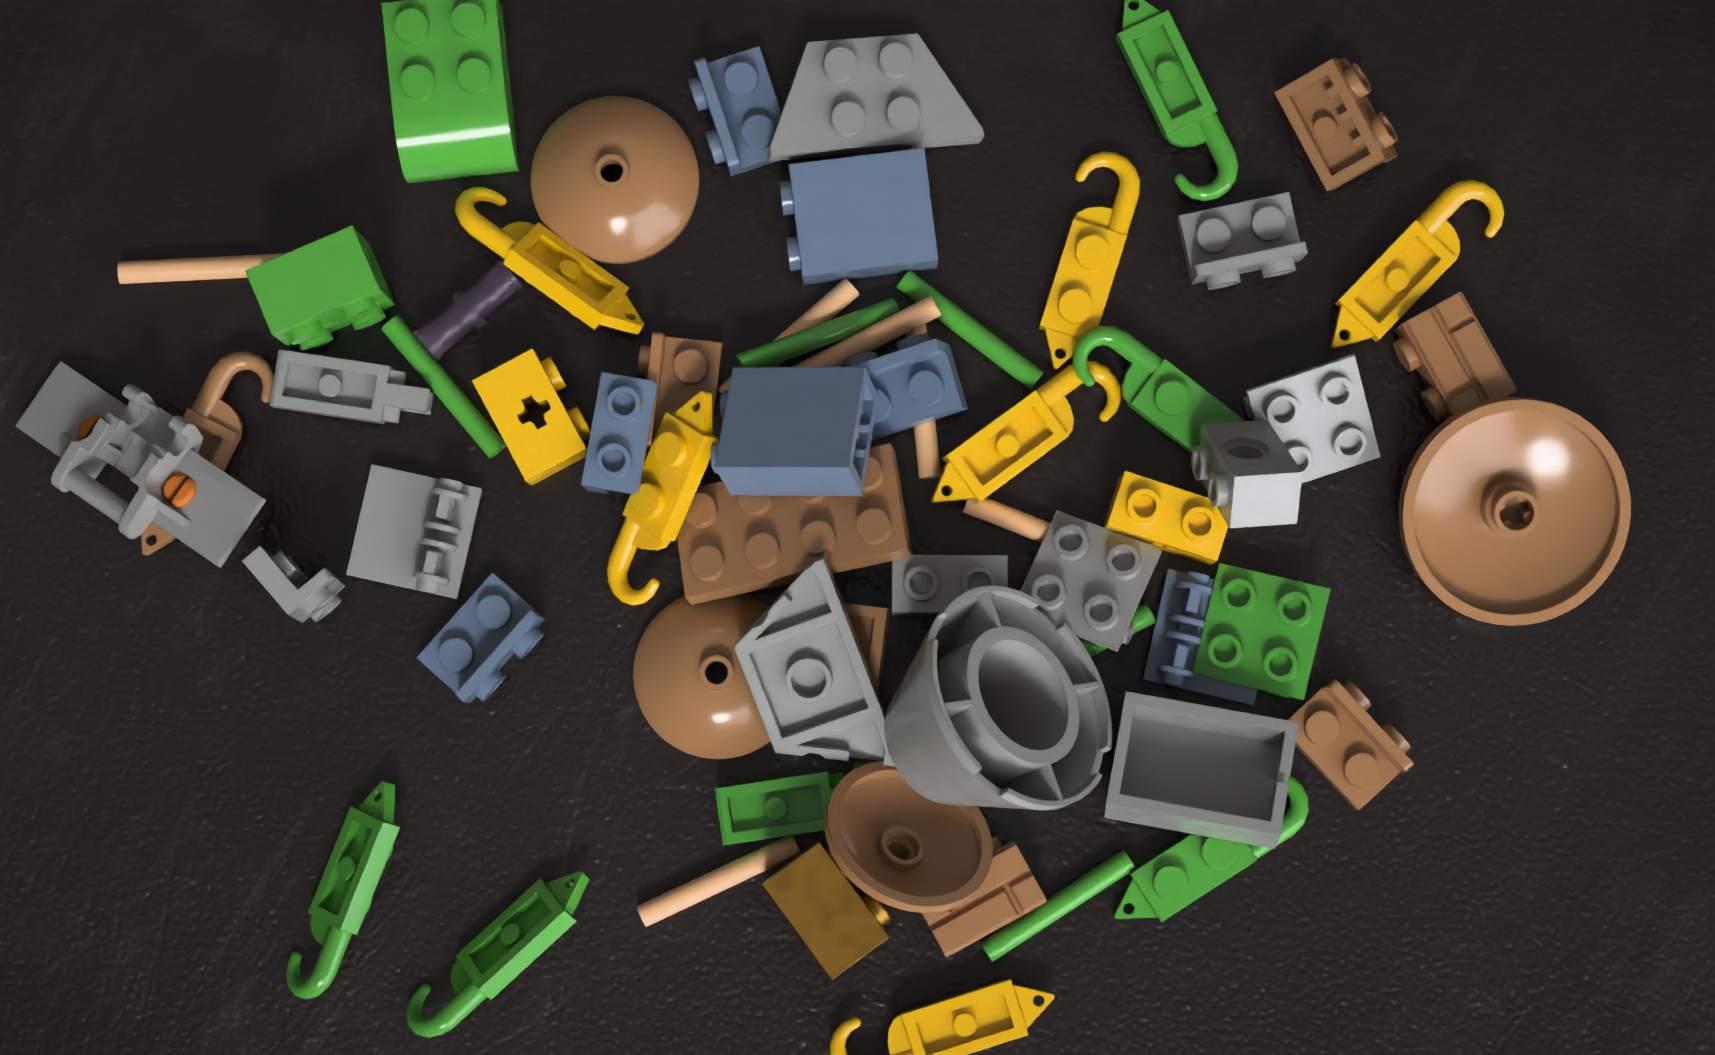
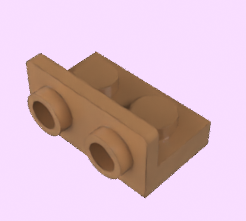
[1274,58,1398,191]
[638,332,723,450]
[1285,679,1414,811]

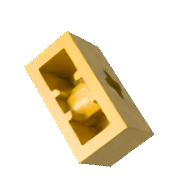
[472,348,591,486]
[1103,471,1228,565]

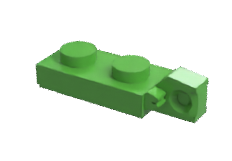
[715,771,844,845]

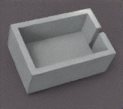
[1104,691,1299,849]

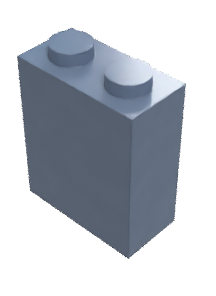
[779,148,938,285]
[711,367,879,496]

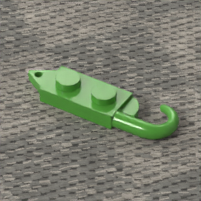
[1116,0,1239,201]
[1073,326,1245,454]
[1113,775,1309,922]
[286,781,400,999]
[406,871,589,1038]

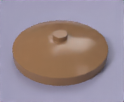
[1398,396,1631,626]

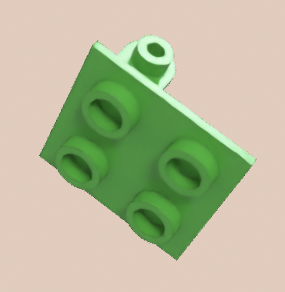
[1192,563,1331,700]

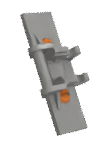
[15,361,266,568]

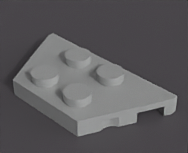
[767,33,984,162]
[734,554,895,766]

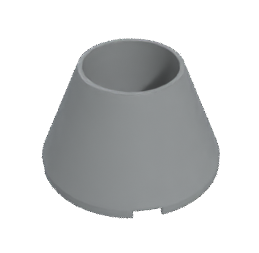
[884,586,1112,811]

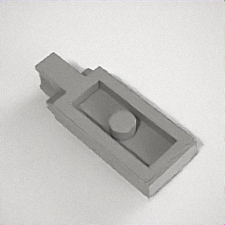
[270,350,434,424]

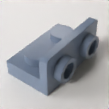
[688,46,782,176]
[844,334,968,441]
[581,372,658,495]
[417,572,545,703]

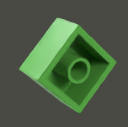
[245,225,395,352]

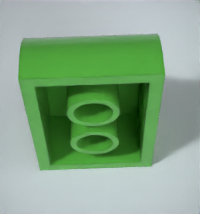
[381,0,519,183]

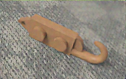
[141,351,274,556]

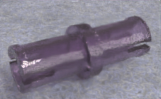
[413,259,523,361]

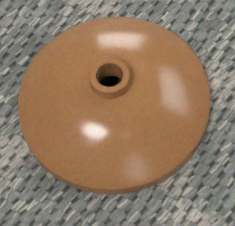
[531,96,700,264]
[633,593,770,759]
[824,761,993,913]

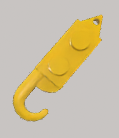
[1039,152,1140,370]
[1331,180,1504,349]
[455,187,644,335]
[931,361,1121,504]
[607,391,719,606]
[830,978,1055,1055]

